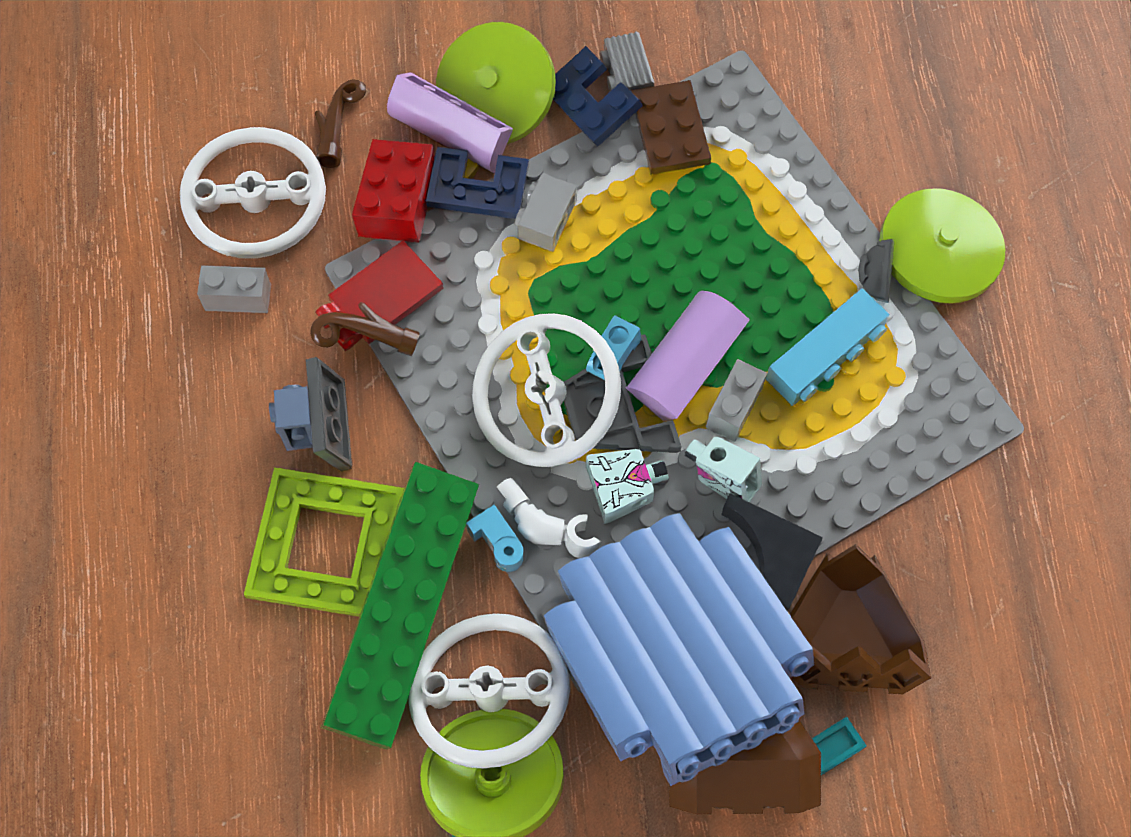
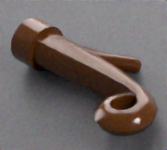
[315,79,366,168]
[310,302,419,356]

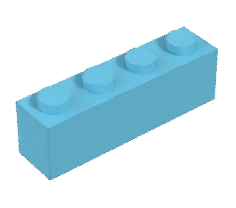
[766,288,890,406]

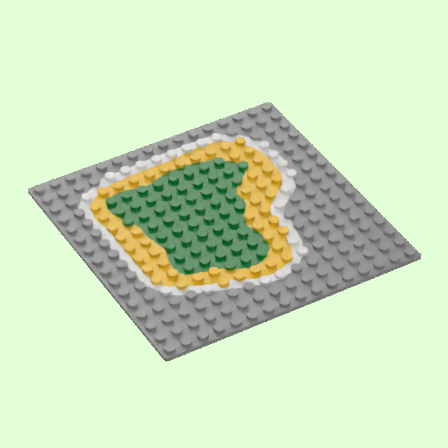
[325,51,1024,693]

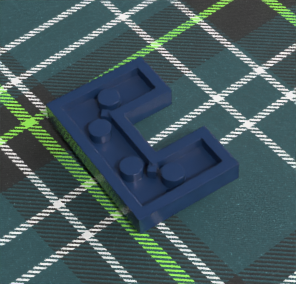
[553,46,643,147]
[426,147,529,219]

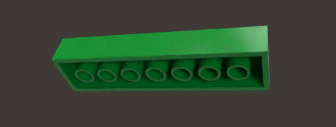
[321,462,479,750]

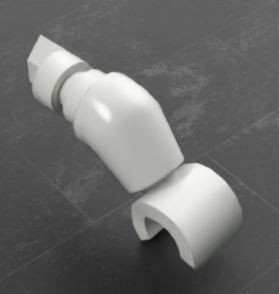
[497,478,601,558]

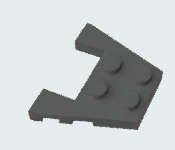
[563,334,682,453]

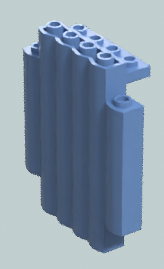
[544,513,814,786]

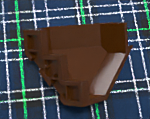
[790,544,932,695]
[669,720,821,815]

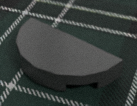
[858,239,894,303]

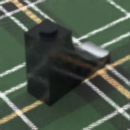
[721,493,823,612]

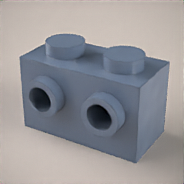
[269,385,313,451]

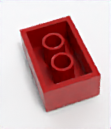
[352,139,435,243]

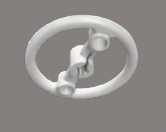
[180,127,326,258]
[472,313,621,467]
[409,614,570,768]

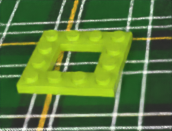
[244,467,404,617]

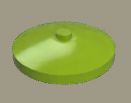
[436,22,556,144]
[879,189,1005,303]
[420,709,564,837]

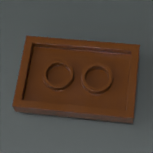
[631,80,711,175]

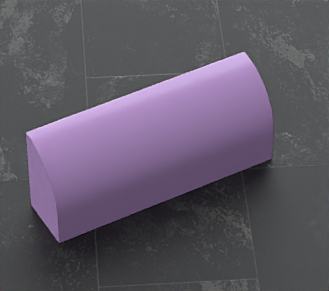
[387,72,513,173]
[626,291,750,422]

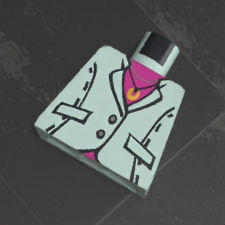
[685,437,762,502]
[586,449,669,524]

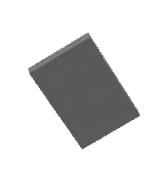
[306,357,352,471]

